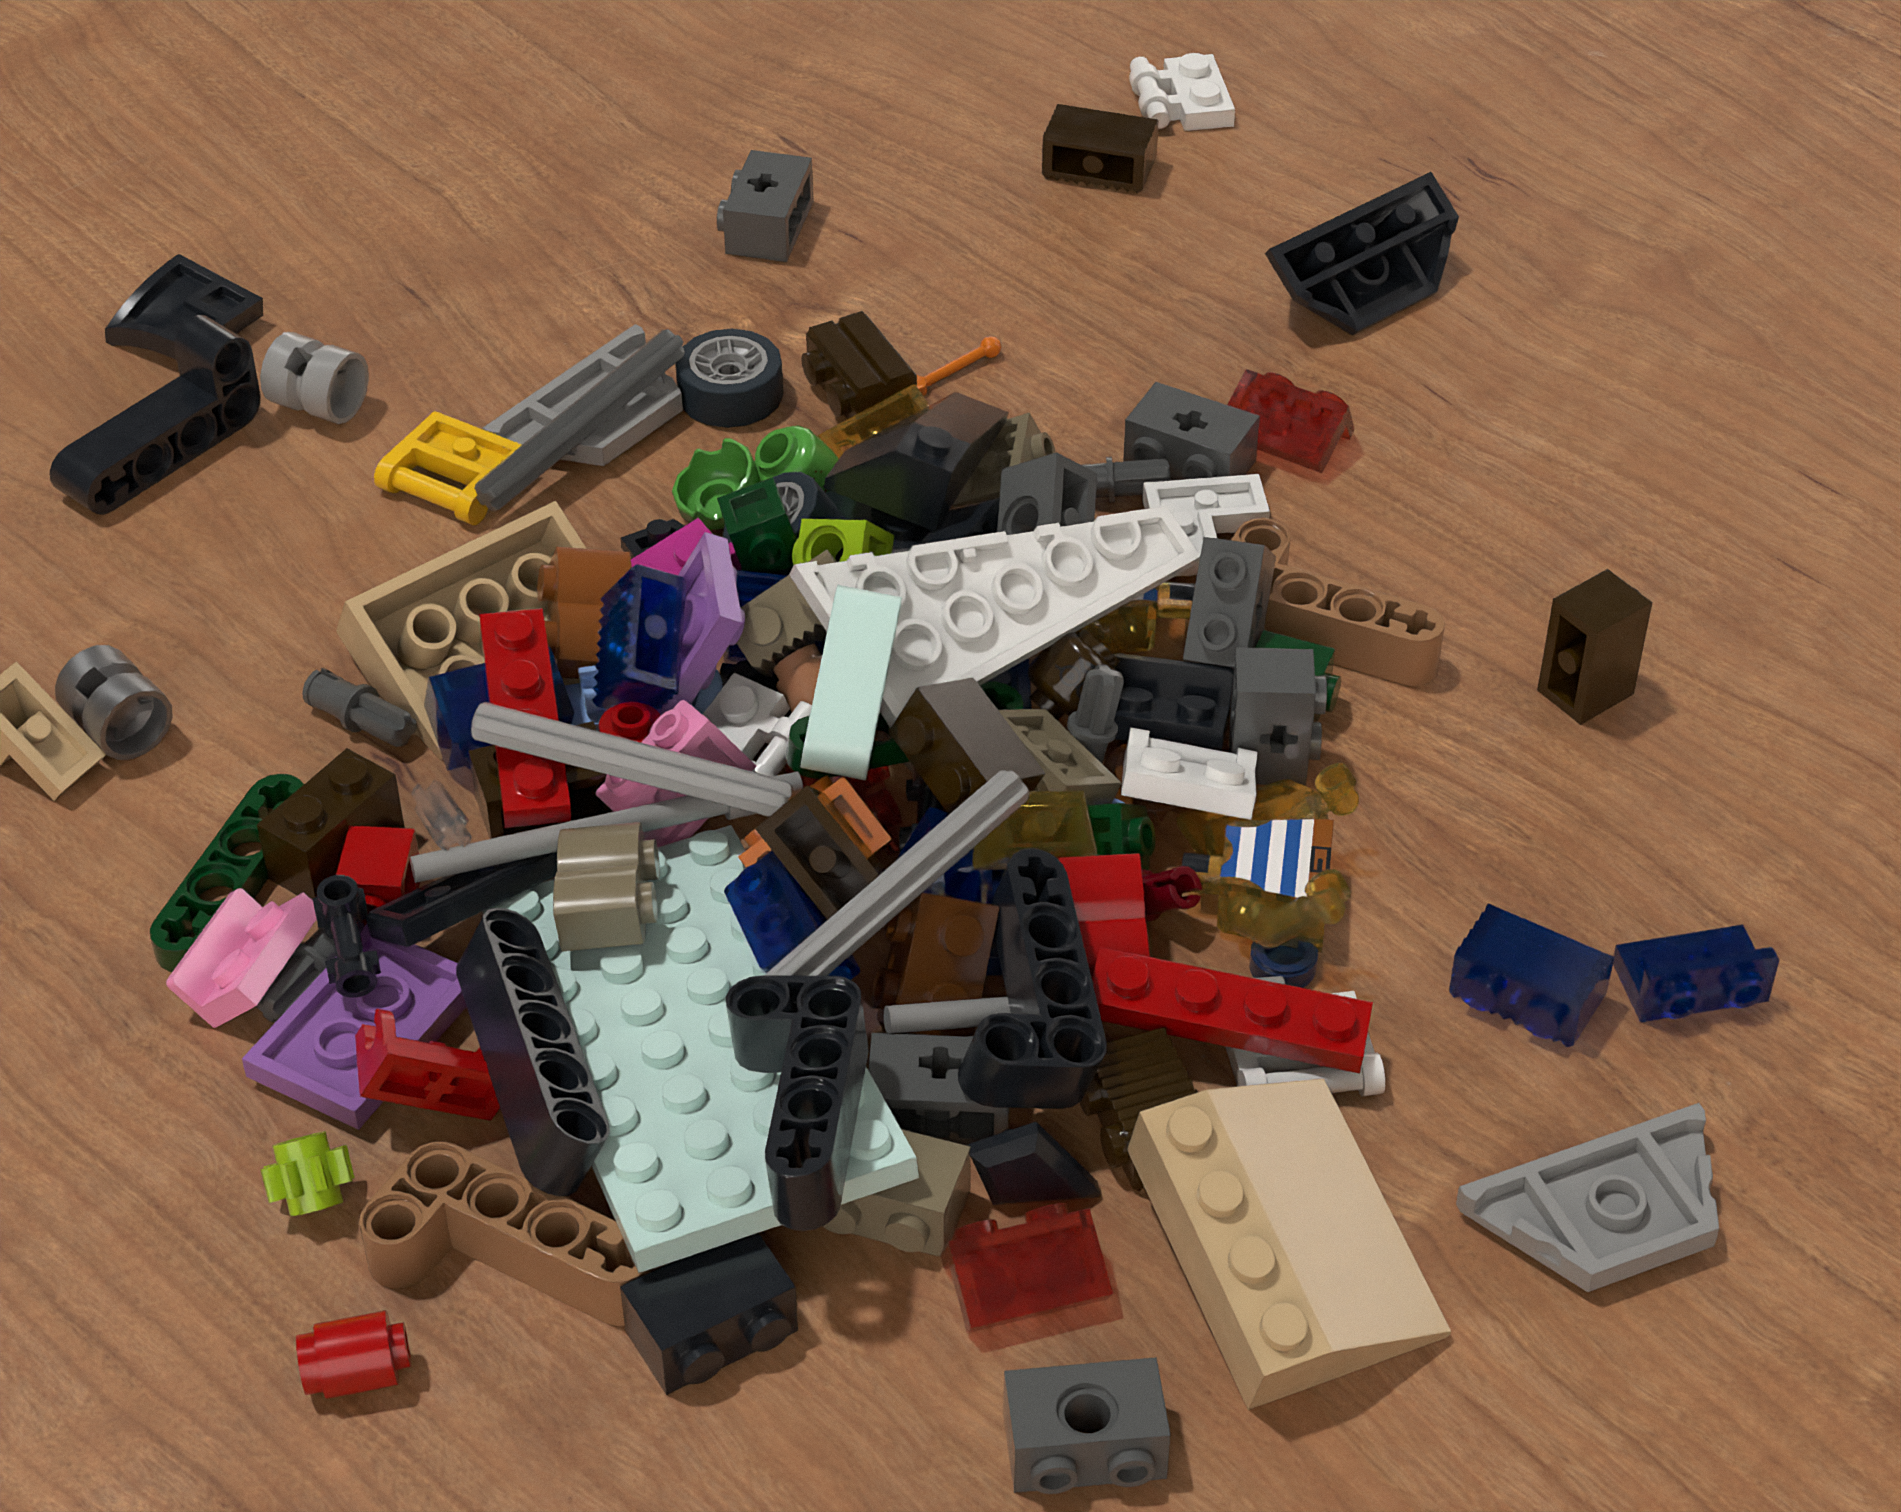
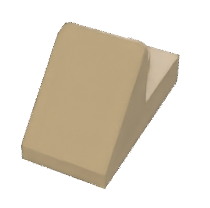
[0,662,106,801]

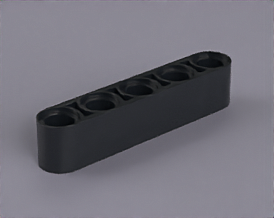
[456,908,610,1196]

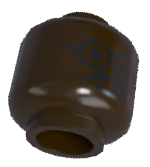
[1028,628,1121,721]

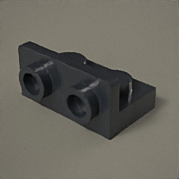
[1113,653,1234,751]

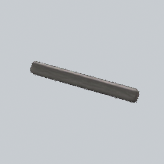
[474,329,685,511]

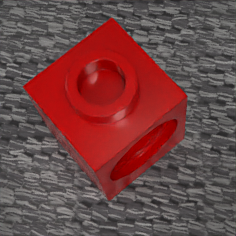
[336,826,420,926]

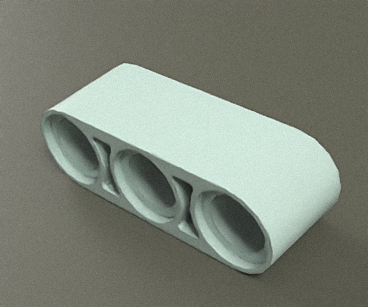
[801,585,902,780]

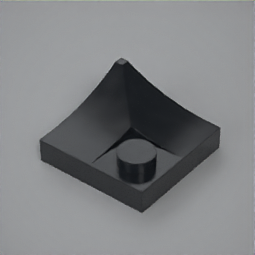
[105,254,263,360]

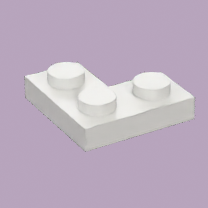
[1143,474,1270,576]

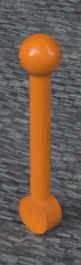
[917,336,1002,398]

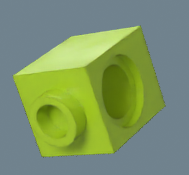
[792,519,894,566]

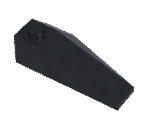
[823,392,1009,532]

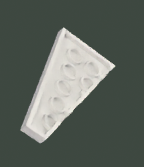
[789,506,1200,728]

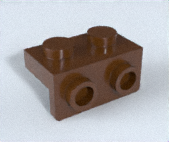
[872,891,999,1037]

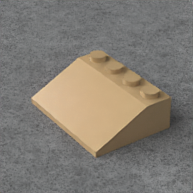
[336,501,642,760]
[1127,1078,1451,1410]

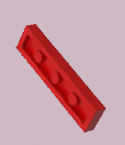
[479,608,571,828]
[1092,947,1373,1074]

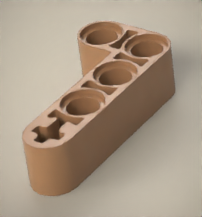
[1231,518,1445,686]
[359,1141,654,1326]

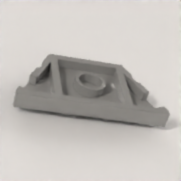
[483,324,683,466]
[1456,1103,1719,1292]

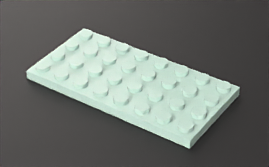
[482,825,919,1273]

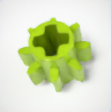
[260,1131,355,1216]

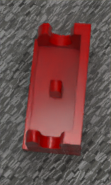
[355,1008,500,1121]

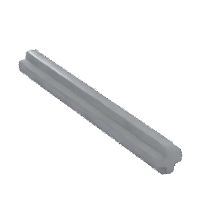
[471,702,793,817]
[765,770,1029,976]

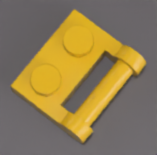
[374,411,522,525]

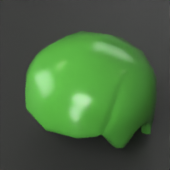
[672,438,759,530]

